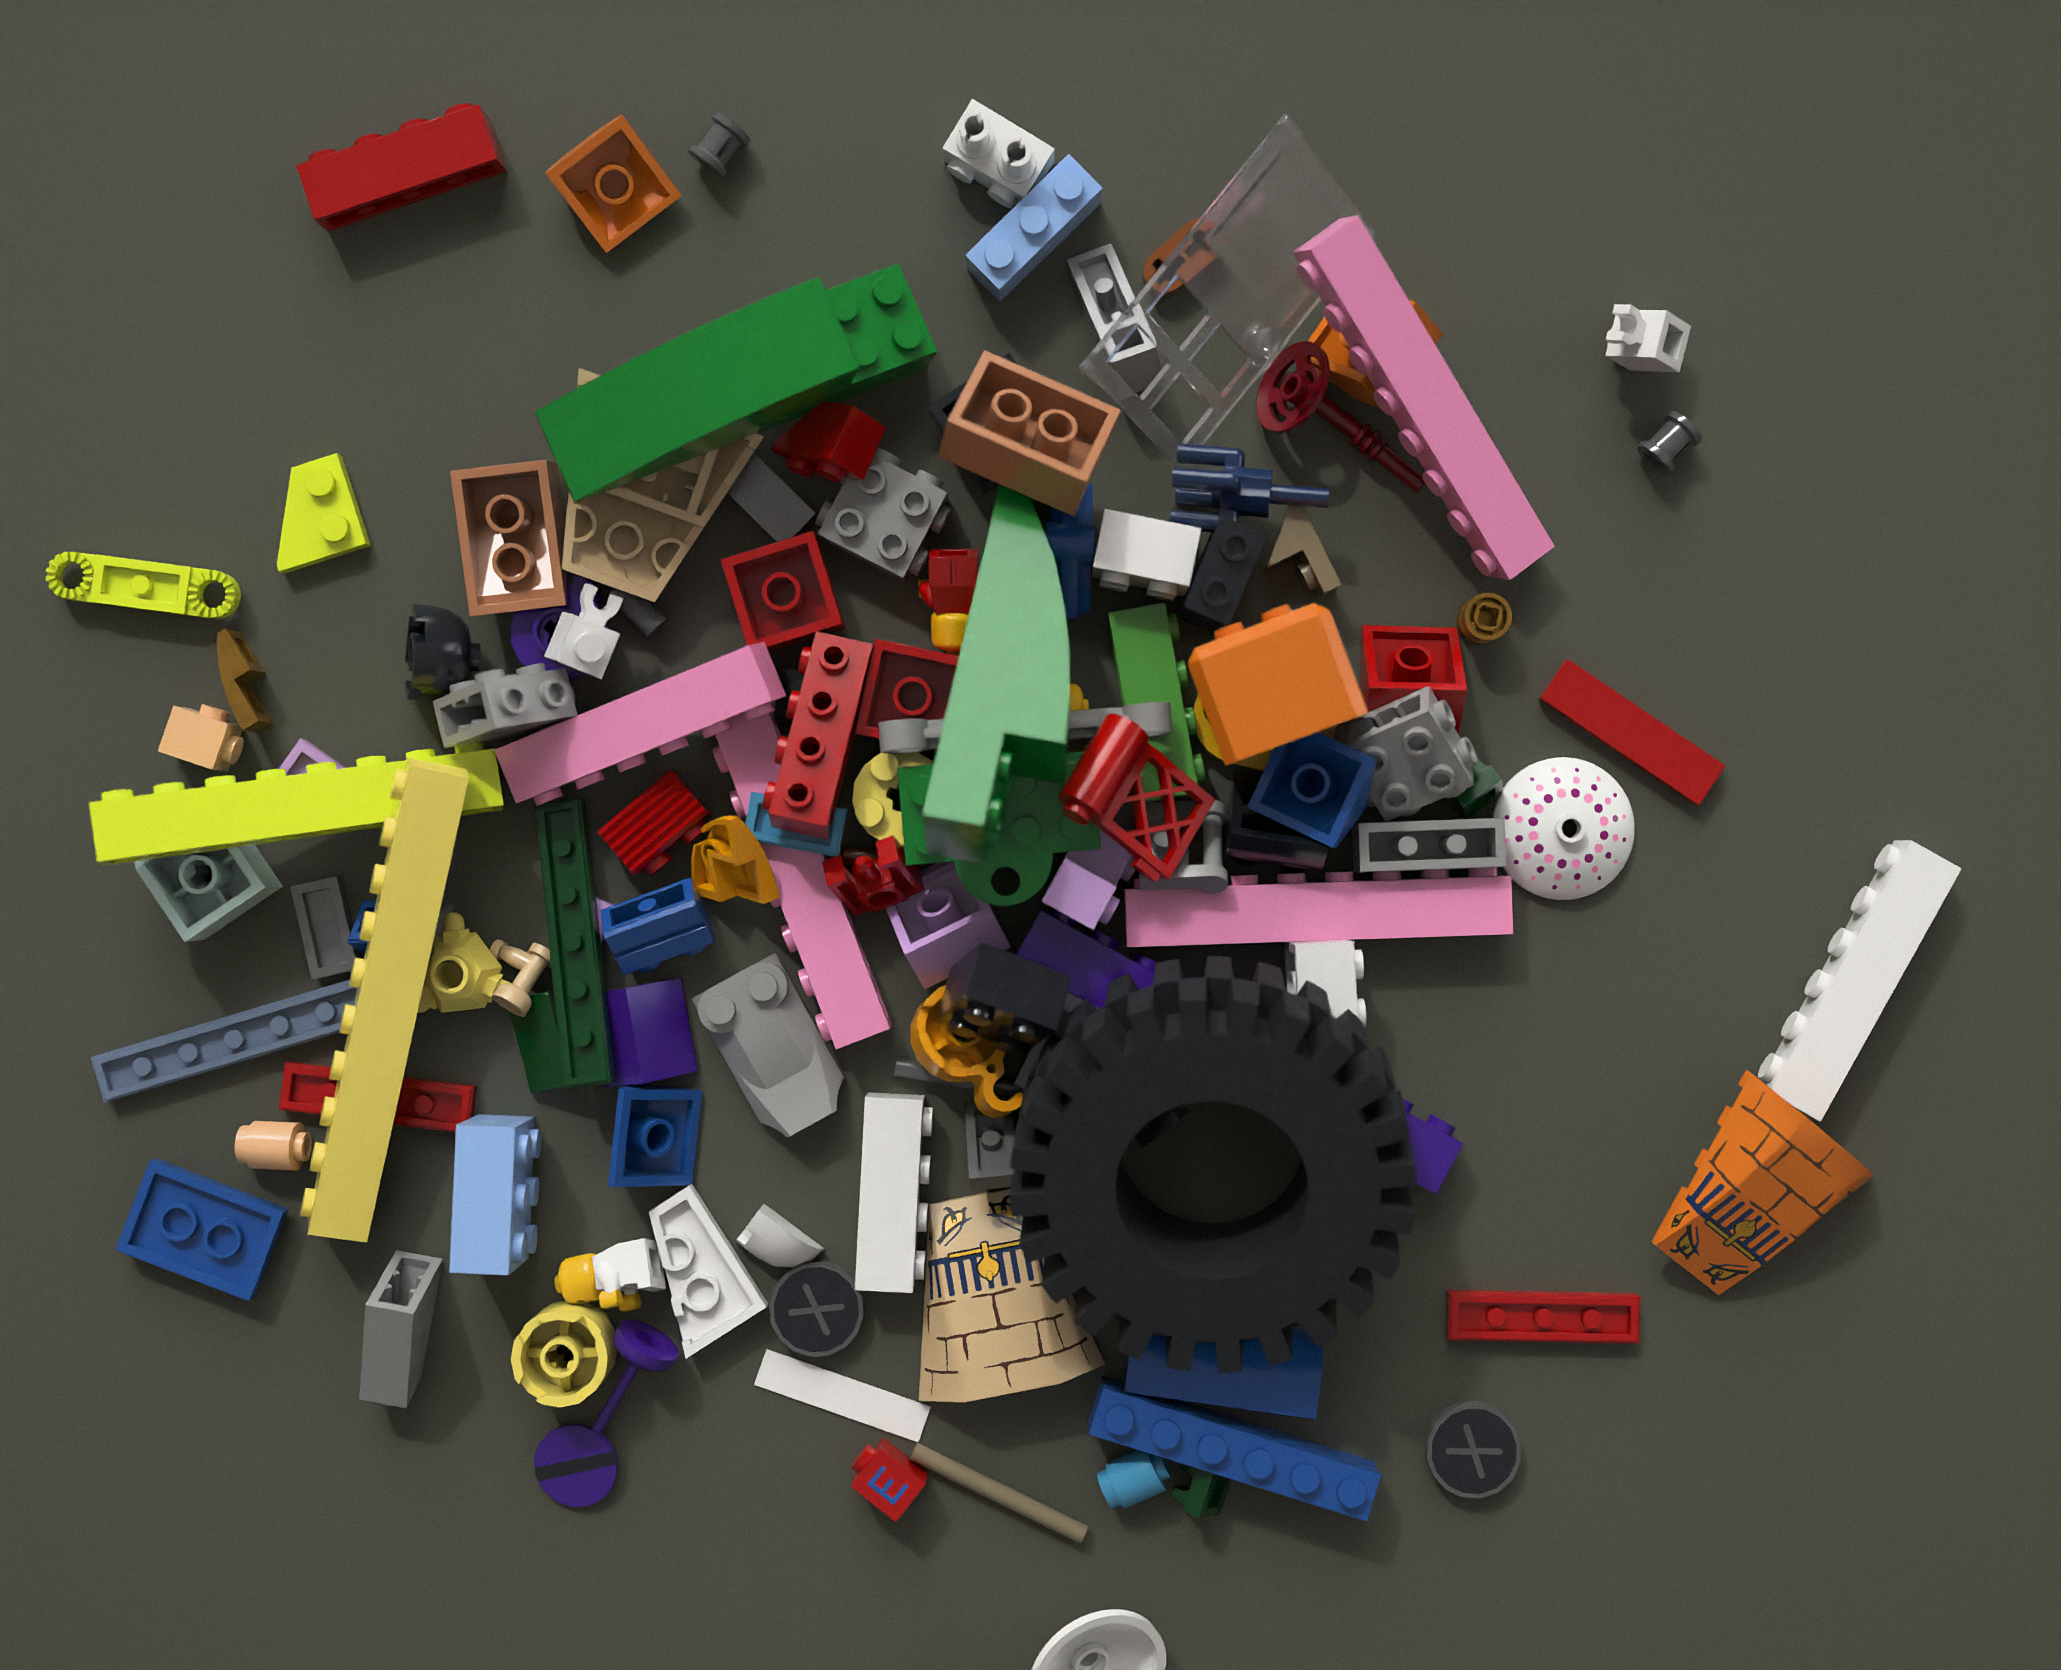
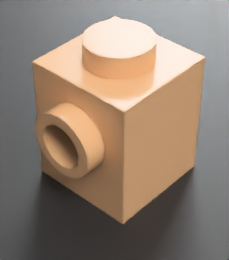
[158,704,244,771]

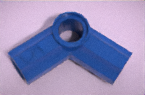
[1045,483,1095,618]

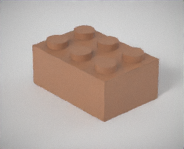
[938,350,1121,516]

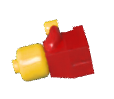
[918,549,979,656]

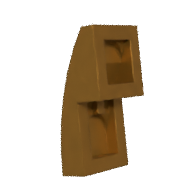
[217,628,274,733]

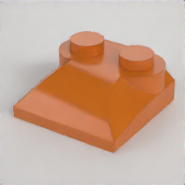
[545,114,682,253]

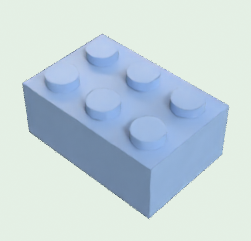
[449,1114,542,1275]

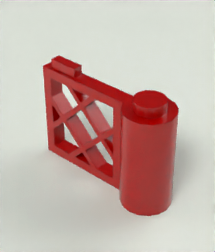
[1058,713,1215,882]

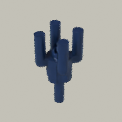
[1170,444,1330,533]

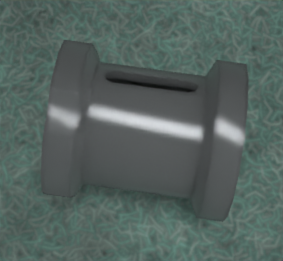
[688,112,751,178]
[1637,411,1703,475]

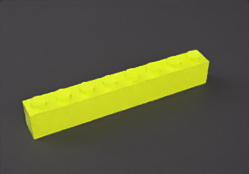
[89,743,504,866]

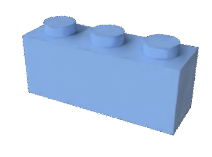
[965,154,1103,302]

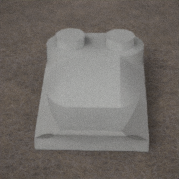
[691,952,845,1137]

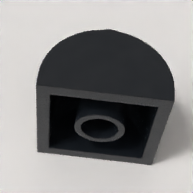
[1223,773,1329,873]

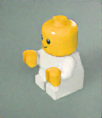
[554,1238,666,1312]

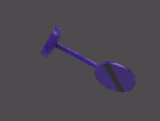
[534,1320,679,1507]

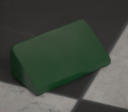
[510,989,564,1093]

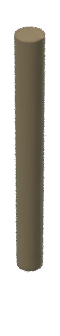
[909,1442,1088,1544]

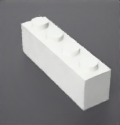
[855,1092,933,1293]

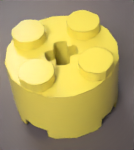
[852,752,934,846]
[511,1300,617,1408]

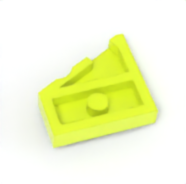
[277,453,371,574]

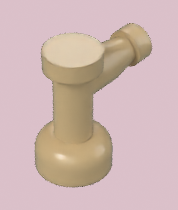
[490,939,551,1017]

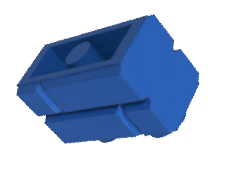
[601,877,715,975]

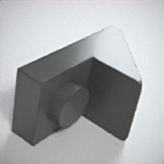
[965,1099,1015,1191]

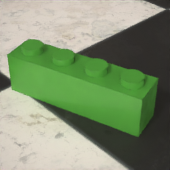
[1107,603,1205,803]

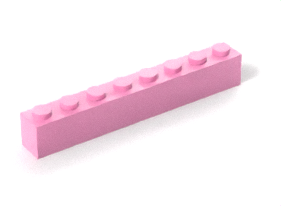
[1293,215,1555,580]
[712,712,893,1049]
[1123,867,1513,947]

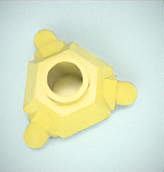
[418,912,512,1013]

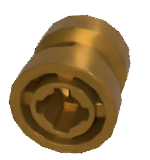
[1456,593,1512,644]

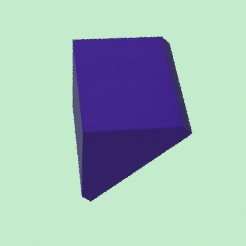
[603,977,698,1088]

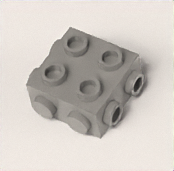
[815,448,952,583]
[433,663,577,748]
[1341,686,1478,822]

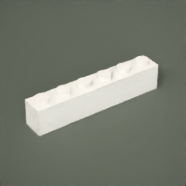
[1758,840,1962,1122]

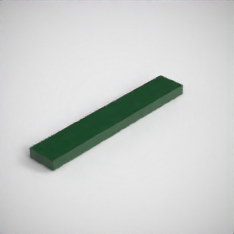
[534,797,616,1089]

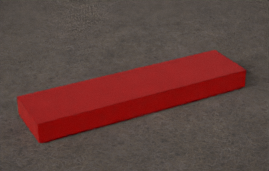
[1538,659,1726,806]
[279,1061,477,1133]
[1445,1289,1640,1344]

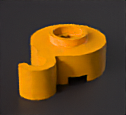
[910,985,1023,1118]

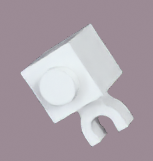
[1605,304,1691,373]
[544,583,623,679]

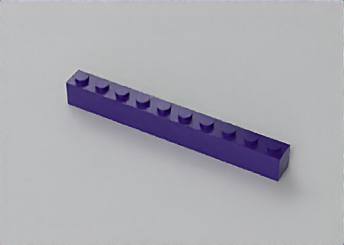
[1016,908,1464,1194]

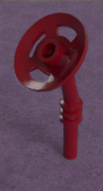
[1256,341,1426,494]

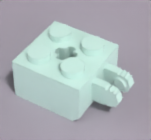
[134,845,283,942]

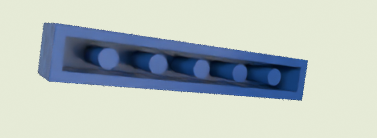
[1088,1376,1381,1521]

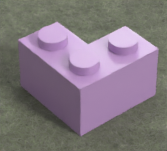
[1041,829,1135,930]

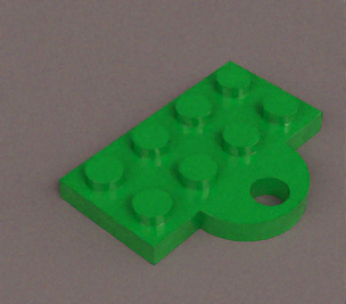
[897,751,1101,906]

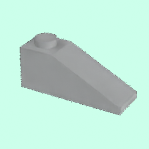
[1066,243,1163,399]

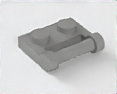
[1139,800,1228,894]

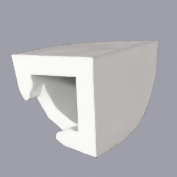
[736,1204,824,1267]

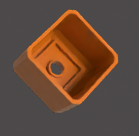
[1188,603,1368,766]

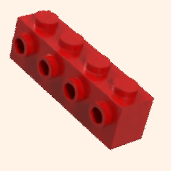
[762,631,873,840]

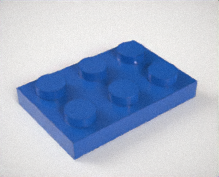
[115,1158,289,1301]

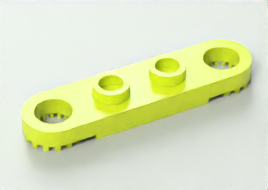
[45,551,241,619]

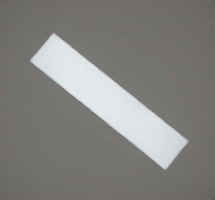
[754,1349,931,1442]

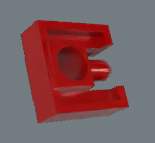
[822,835,925,916]

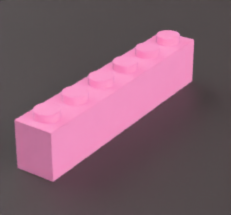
[494,642,786,806]

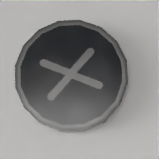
[769,1259,865,1357]
[1425,1401,1521,1499]

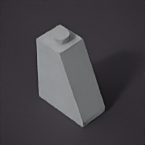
[359,1250,443,1408]

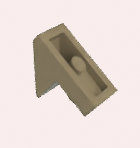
[1264,505,1342,598]

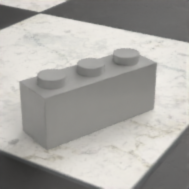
[1351,818,1506,872]

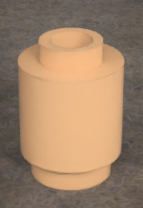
[235,1121,313,1171]

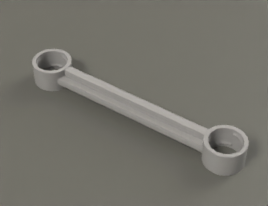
[878,702,1173,754]

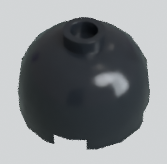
[405,604,481,701]

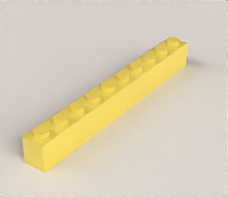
[300,757,469,1243]

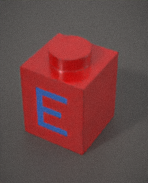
[850,1437,928,1522]

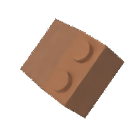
[450,460,567,617]

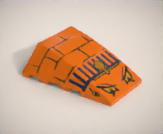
[1651,1069,1874,1295]

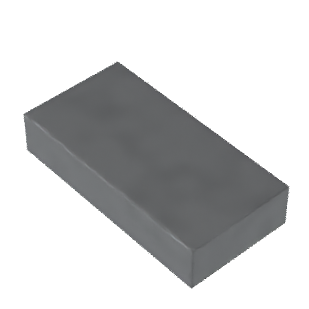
[727,453,817,542]
[290,876,361,980]

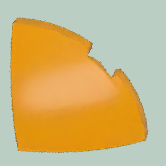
[691,816,780,904]

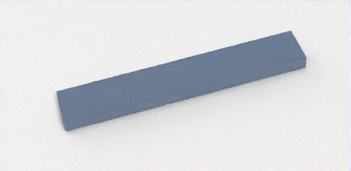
[90,980,357,1103]

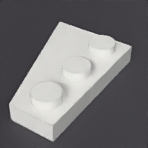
[649,1184,768,1358]

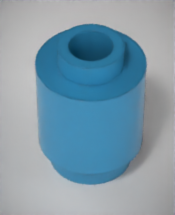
[1097,1450,1172,1509]

